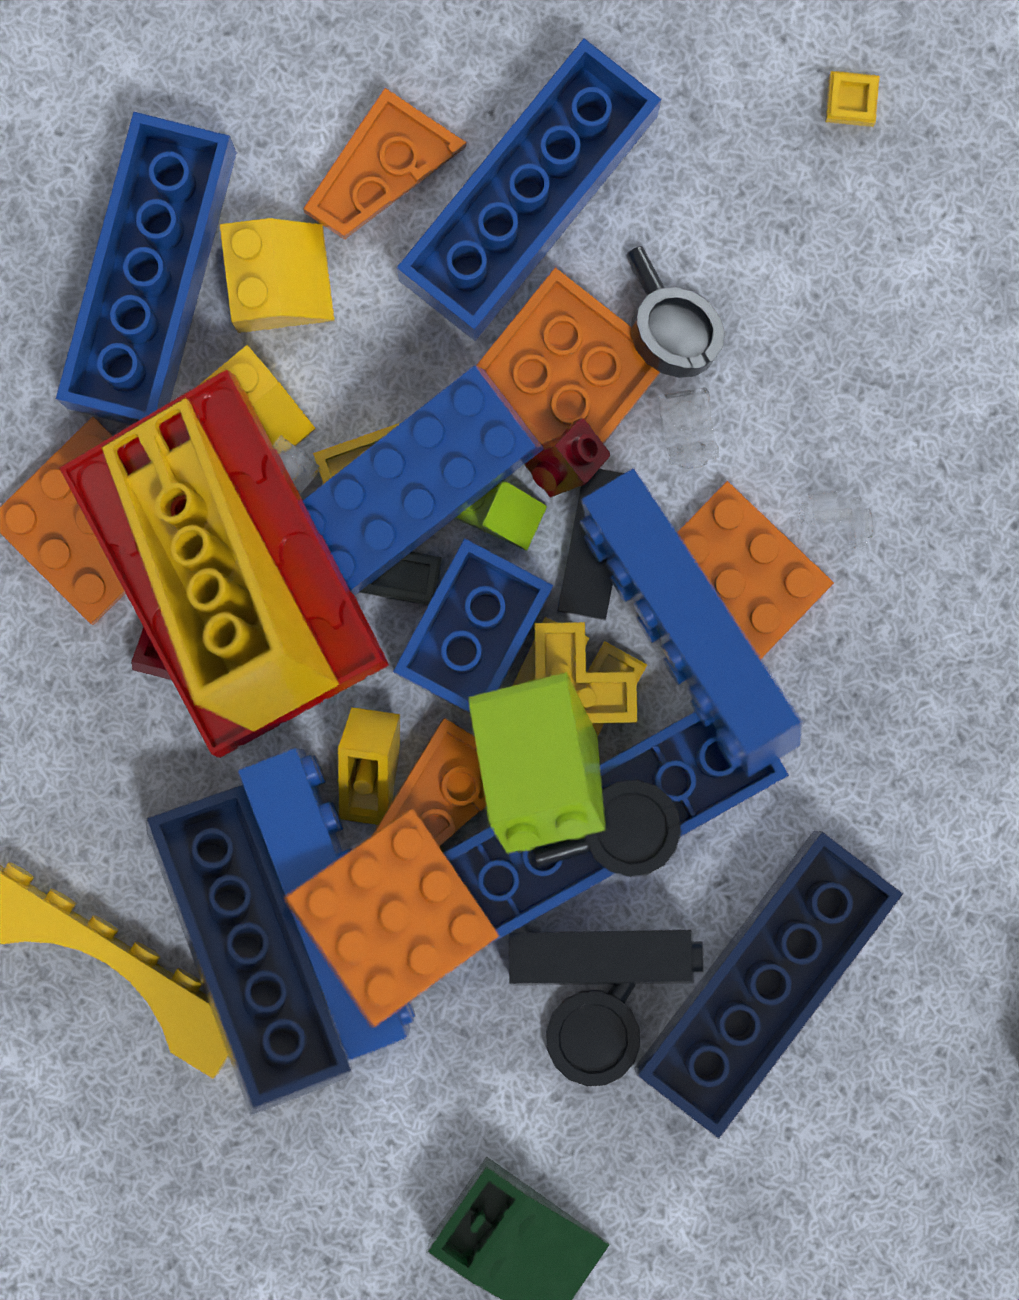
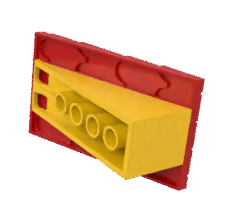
[59,369,389,758]

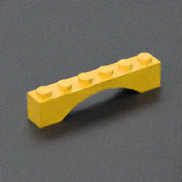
[0,862,229,1079]

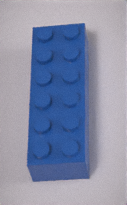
[396,38,662,341]
[56,111,237,425]
[303,365,544,595]
[580,468,802,778]
[238,748,416,1061]

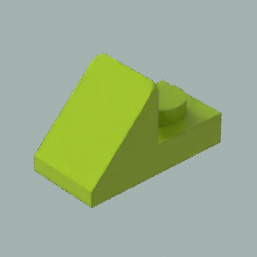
[455,480,547,551]

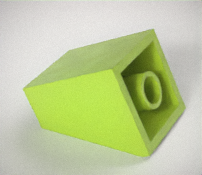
[469,672,605,853]

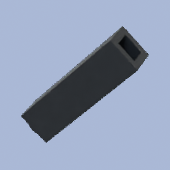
[509,930,704,986]

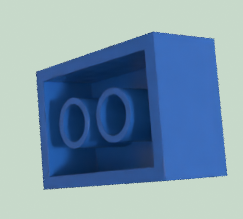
[393,538,554,714]

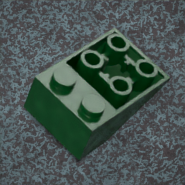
[427,1156,610,1300]

